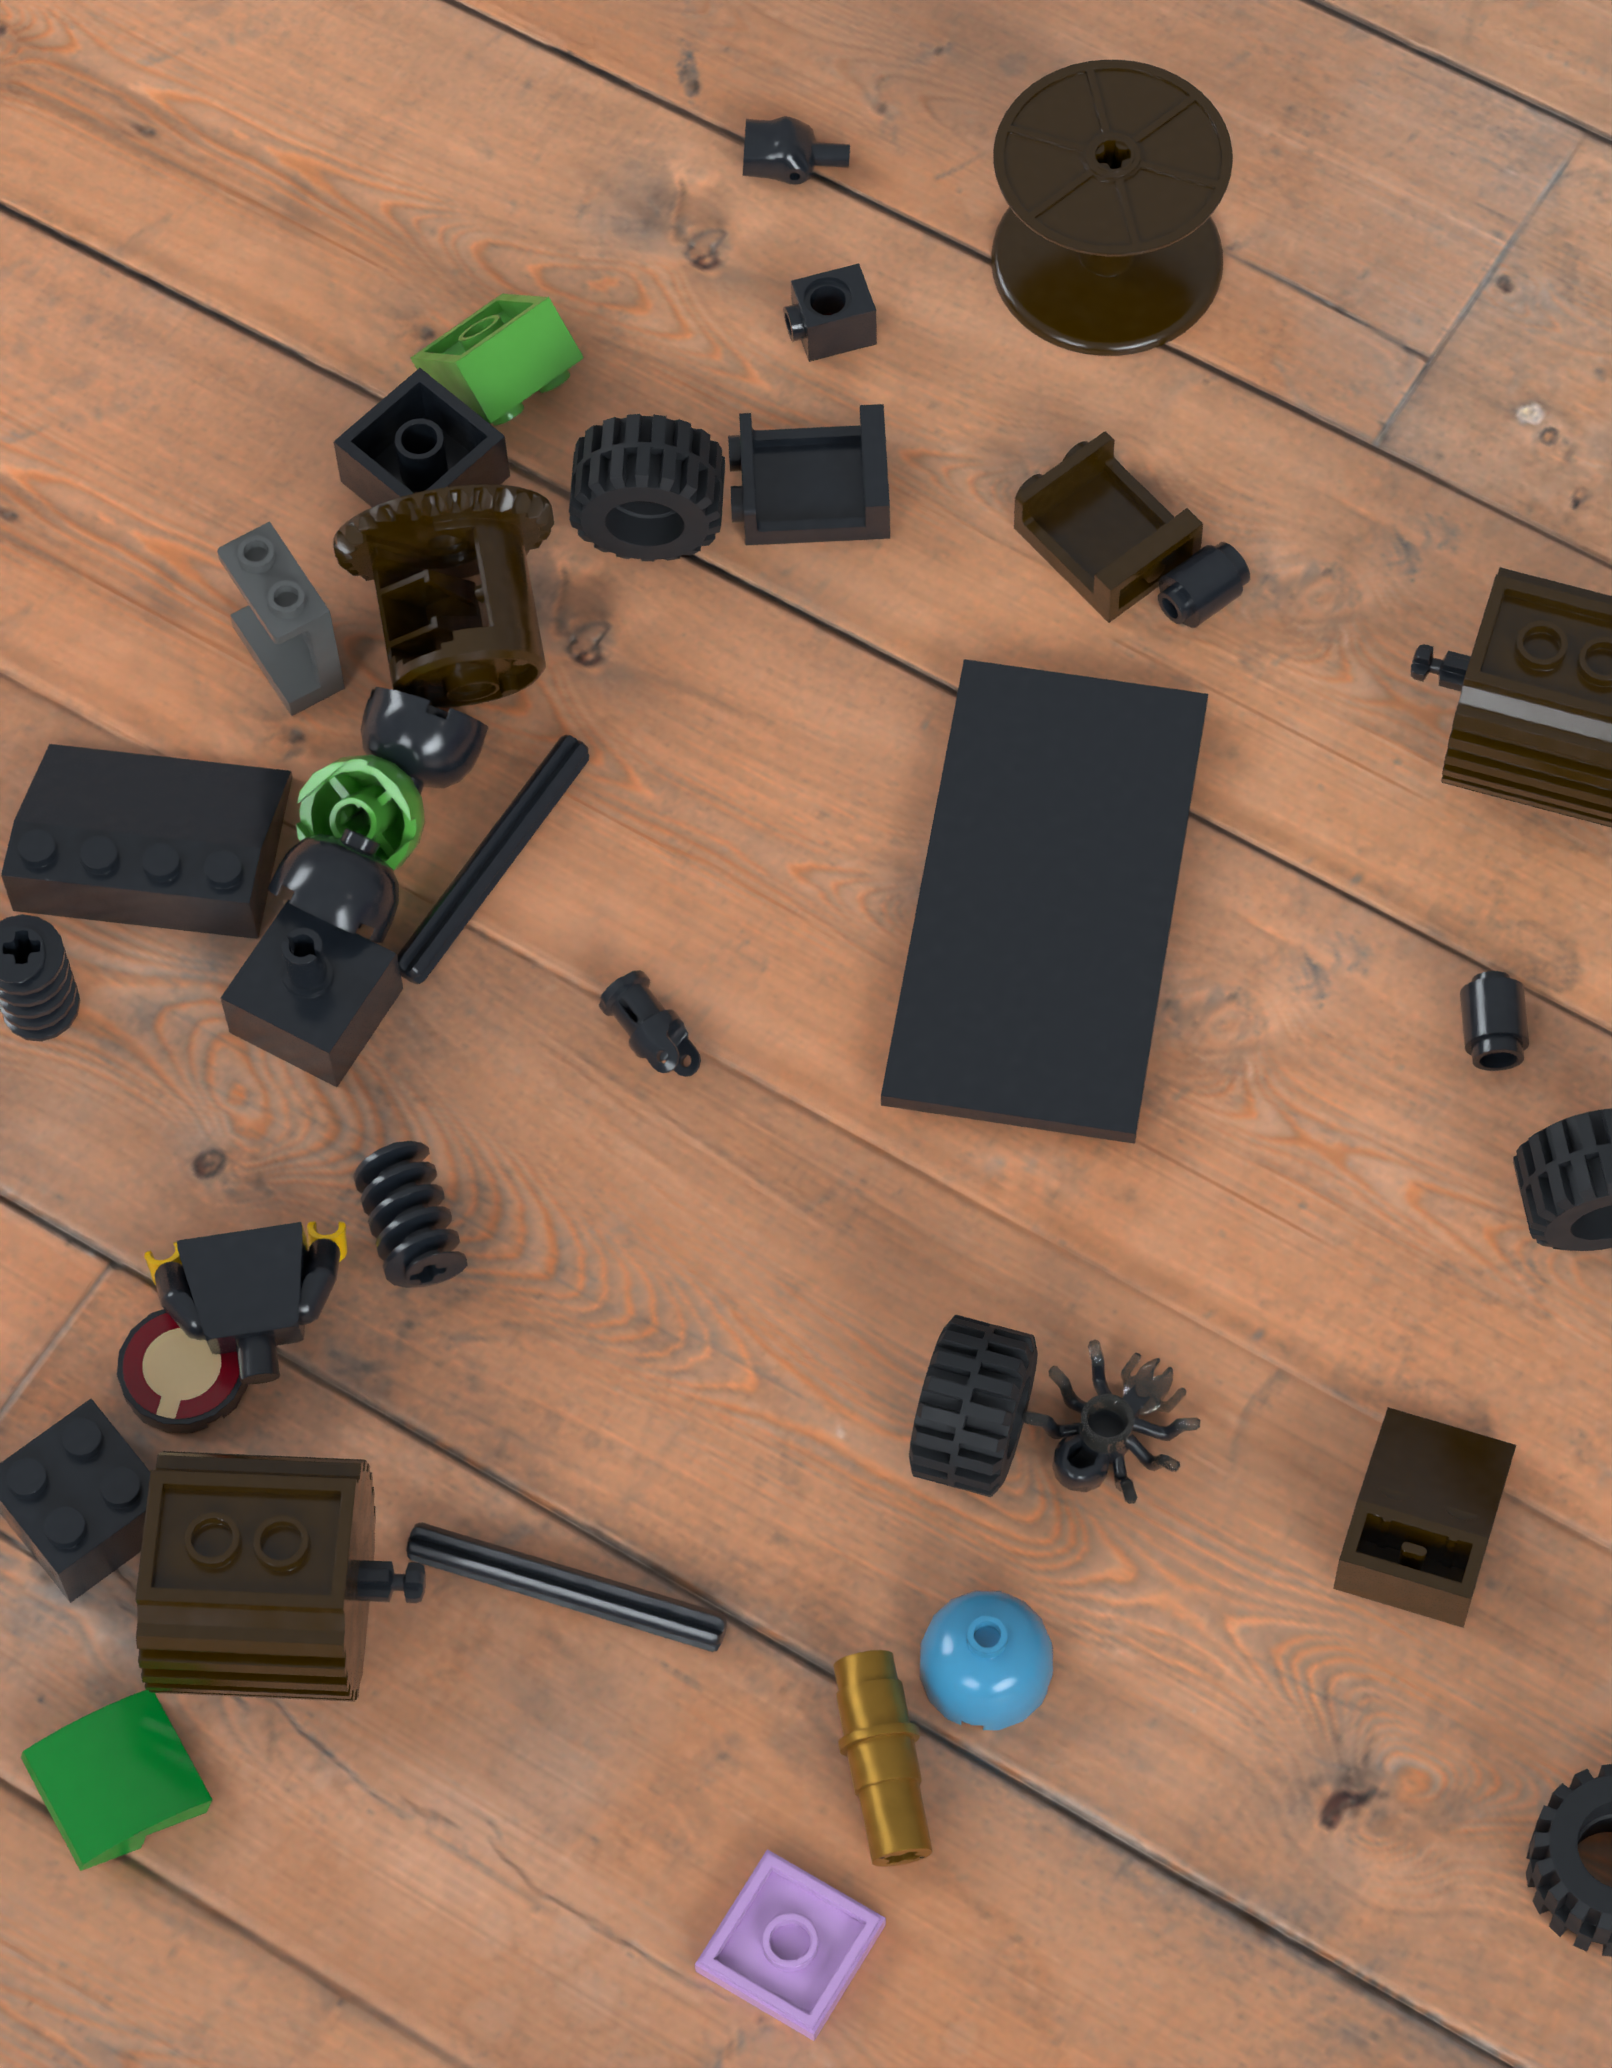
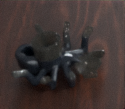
[1023,1340,1201,1504]

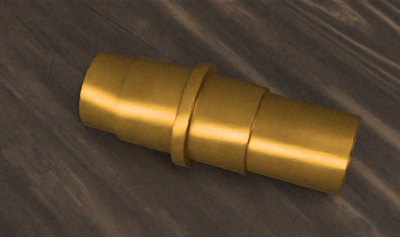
[833,1650,933,1867]

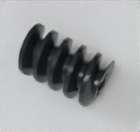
[0,914,80,1042]
[353,1141,468,1288]

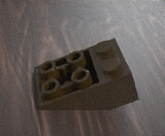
[1333,1407,1516,1628]

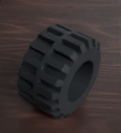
[569,414,725,562]
[1513,1108,1612,1251]
[909,1315,1038,1497]
[1526,1764,1612,1957]

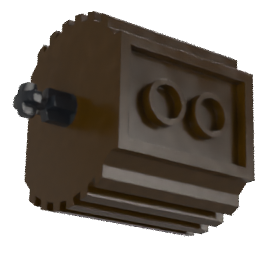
[1410,567,1612,828]
[135,1451,426,1702]

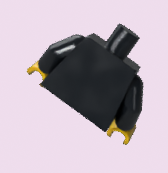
[144,1221,348,1384]

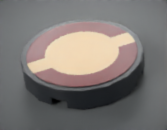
[117,1309,248,1433]

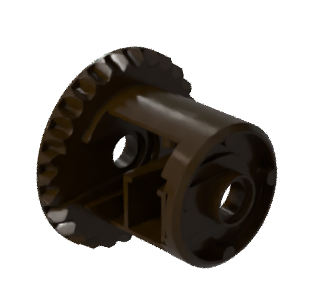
[333,484,554,708]

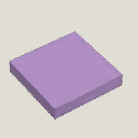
[695,1849,886,2041]

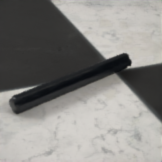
[397,735,589,984]
[406,1522,727,1652]

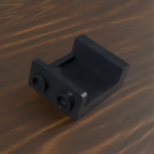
[728,404,890,546]

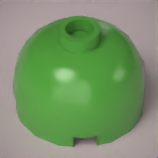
[296,755,425,871]

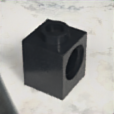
[783,263,877,362]

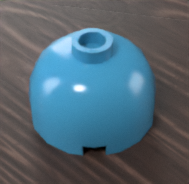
[920,1590,1053,1731]

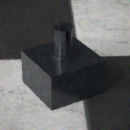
[220,899,403,1087]

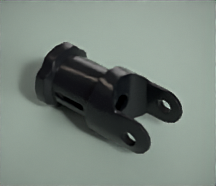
[599,970,701,1077]

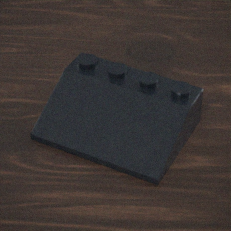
[1,744,293,939]

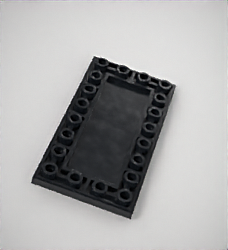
[881,659,1208,1144]

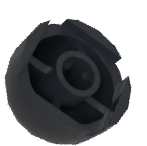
[361,687,488,795]
[268,828,399,943]

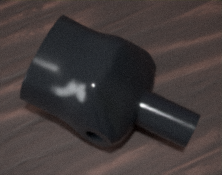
[743,116,850,185]

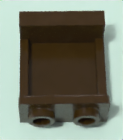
[1014,431,1203,623]

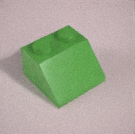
[410,294,584,426]

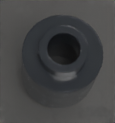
[1158,542,1250,628]
[1460,971,1529,1071]

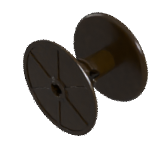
[991,60,1233,356]

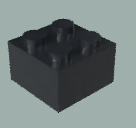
[333,368,510,507]
[0,1398,150,1603]

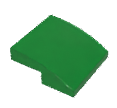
[20,1690,213,1871]

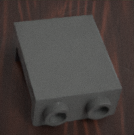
[217,521,345,716]

